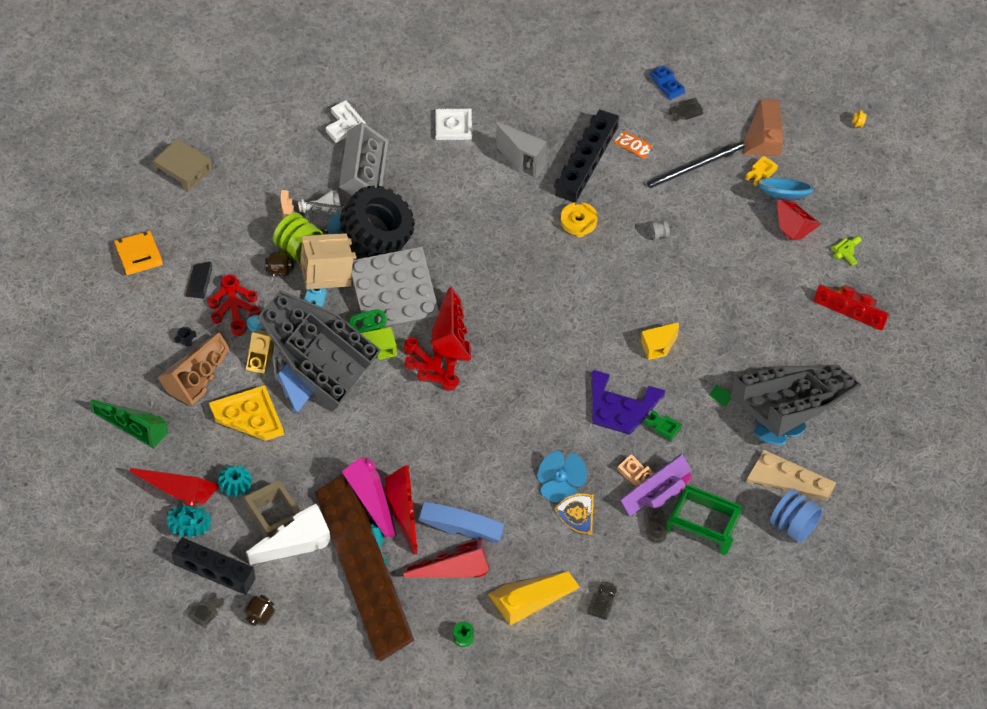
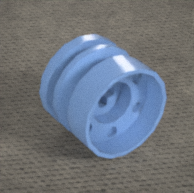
[770,489,823,543]

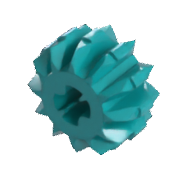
[218,463,252,498]

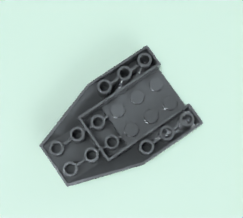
[257,290,381,412]
[730,365,861,437]

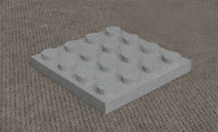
[351,247,439,328]

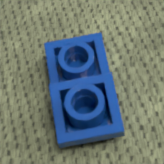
[650,65,685,100]

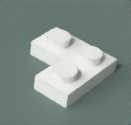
[326,100,366,143]

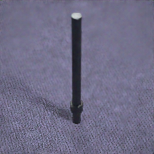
[647,141,745,189]

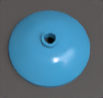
[758,178,814,201]

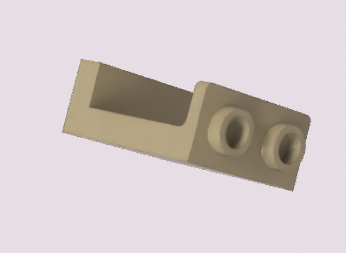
[153,139,212,192]

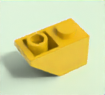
[641,322,679,360]
[246,329,274,374]

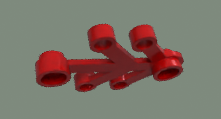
[208,274,260,336]
[403,337,459,391]

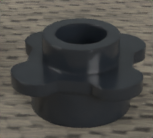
[174,327,197,347]

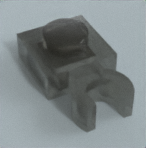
[669,97,703,121]
[188,592,224,629]

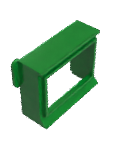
[666,484,742,555]

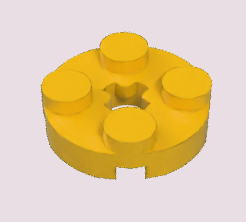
[560,202,598,237]

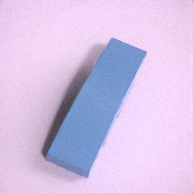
[418,502,504,544]

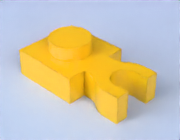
[746,156,778,186]

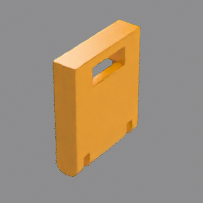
[114,230,163,275]

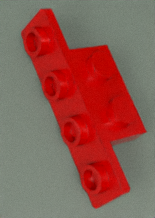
[813,284,889,331]

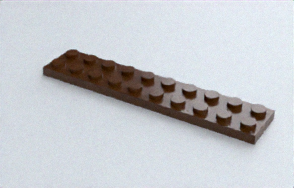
[315,474,415,661]

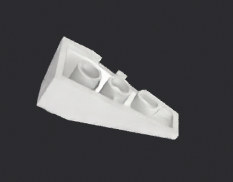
[246,504,330,565]

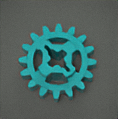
[166,504,211,538]

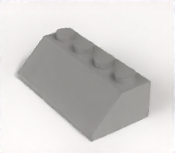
[339,122,388,195]

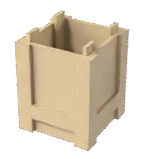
[300,233,356,290]

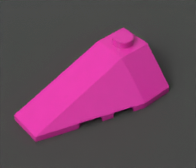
[342,457,396,538]

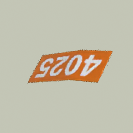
[614,131,652,159]

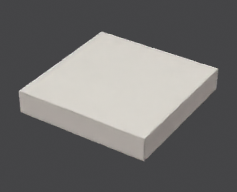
[435,109,472,140]

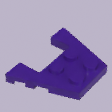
[592,370,665,435]

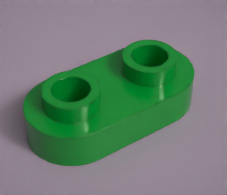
[349,309,387,333]

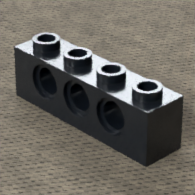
[172,537,256,595]

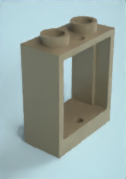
[244,479,301,538]

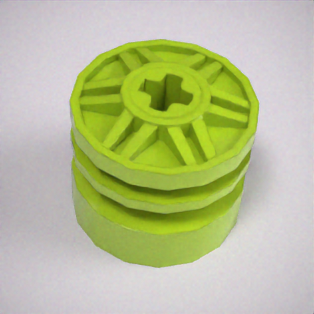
[273,213,323,262]

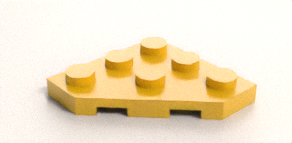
[209,385,284,441]

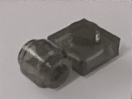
[587,582,617,620]

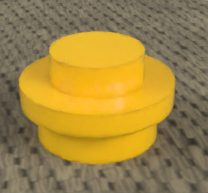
[852,110,866,128]

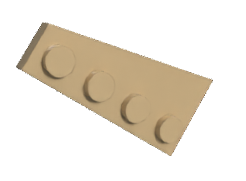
[746,450,836,501]

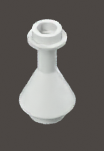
[298,190,341,214]

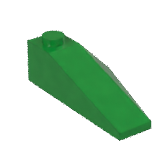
[90,399,168,449]

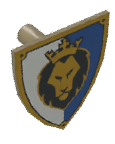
[554,493,598,535]

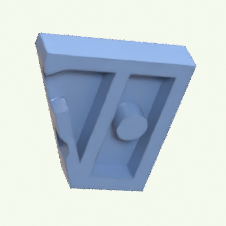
[276,363,313,414]

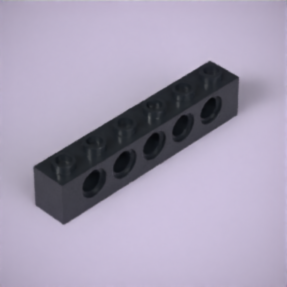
[554,109,619,203]

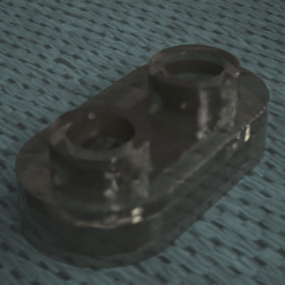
[643,507,667,544]

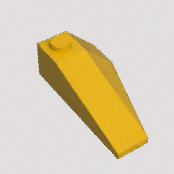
[488,571,579,626]

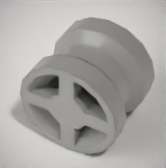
[650,219,670,240]

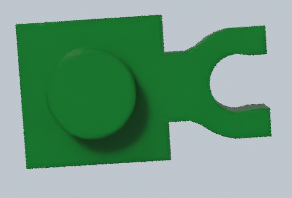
[644,410,682,442]

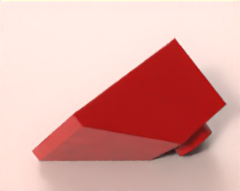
[777,199,821,240]

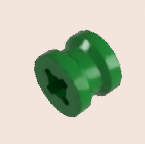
[453,622,474,647]

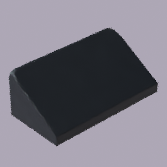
[186,261,212,299]

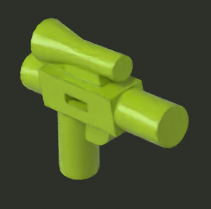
[831,235,862,266]

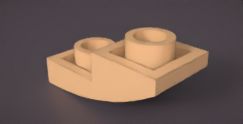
[281,190,294,219]
[616,454,654,486]

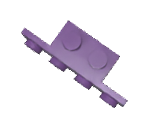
[619,454,692,516]

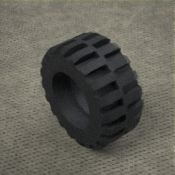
[340,186,415,257]

